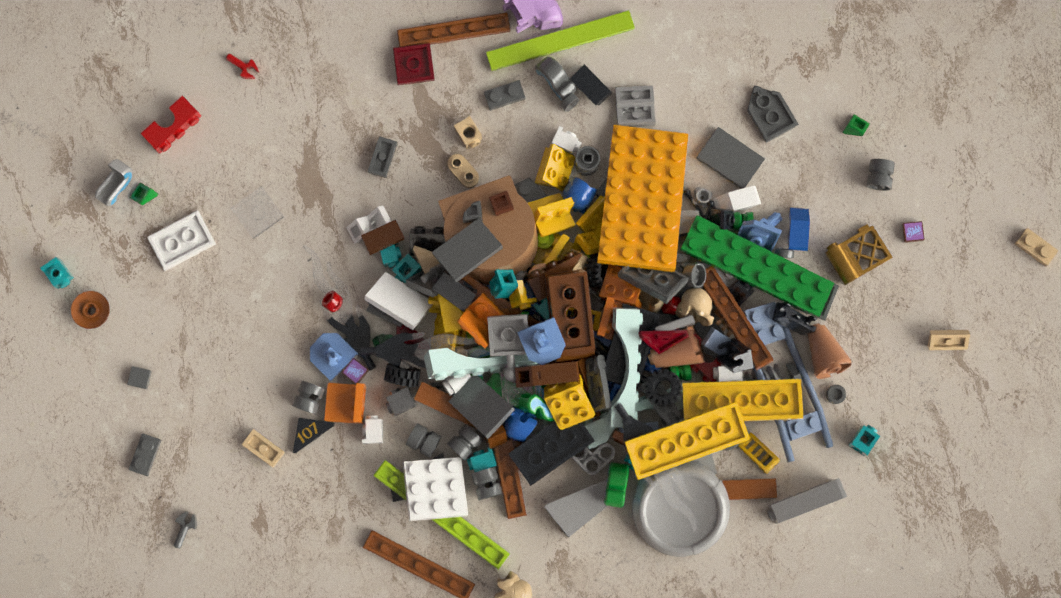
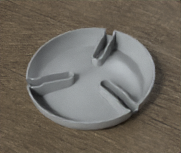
[632,461,730,557]

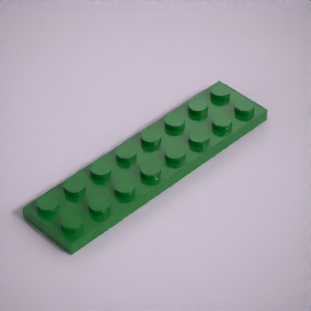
[680,215,834,318]

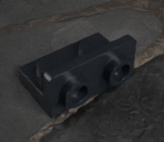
[409,226,446,256]

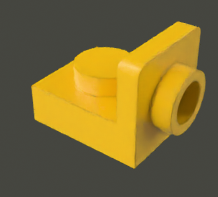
[572,231,600,255]
[509,280,537,310]

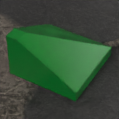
[842,114,870,136]
[130,182,158,206]

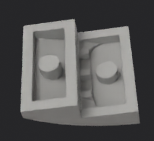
[615,86,656,127]

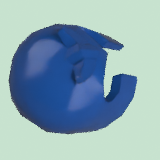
[562,177,598,214]
[502,405,538,443]

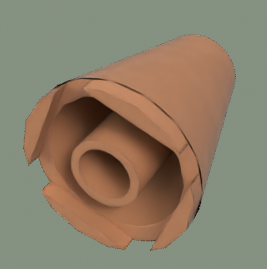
[808,323,852,379]
[648,325,704,368]

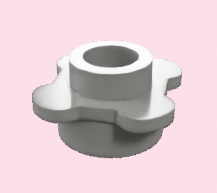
[692,187,712,208]

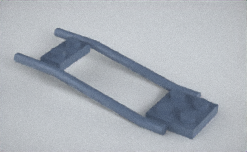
[743,302,833,462]

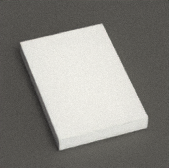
[147,210,216,271]
[364,272,433,330]

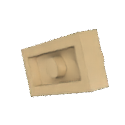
[1015,228,1059,267]
[928,330,970,350]
[242,429,285,468]

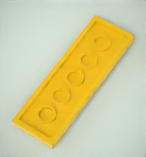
[682,379,803,421]
[624,401,750,480]

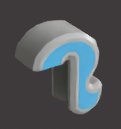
[95,159,133,206]

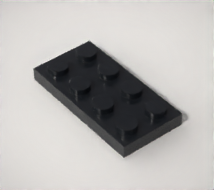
[605,303,660,389]
[508,421,595,486]

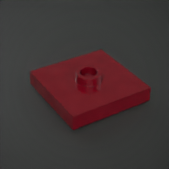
[393,43,435,86]

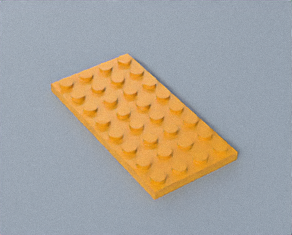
[597,125,688,272]

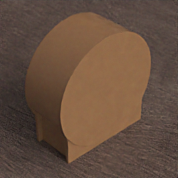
[438,175,538,285]

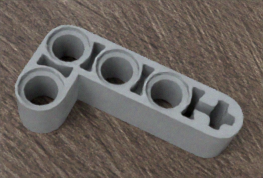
[543,420,615,475]

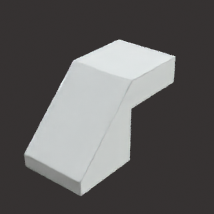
[713,186,761,212]
[346,206,391,244]

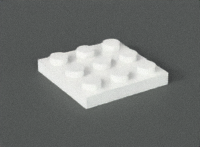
[402,457,468,521]

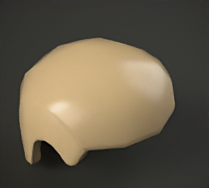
[639,290,664,313]

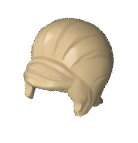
[676,288,714,327]
[494,571,532,598]

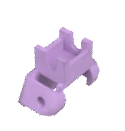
[502,0,563,33]

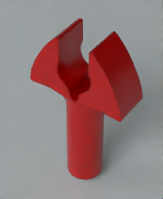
[226,53,259,79]

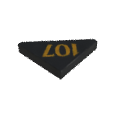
[293,418,335,454]

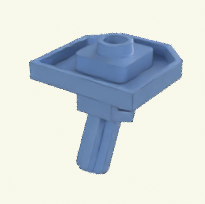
[737,212,782,252]
[517,317,565,365]
[310,333,358,381]

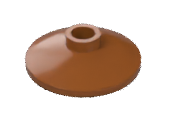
[71,291,110,329]

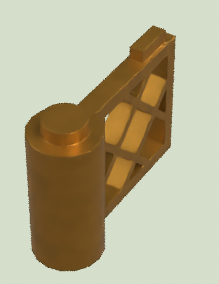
[825,224,893,285]

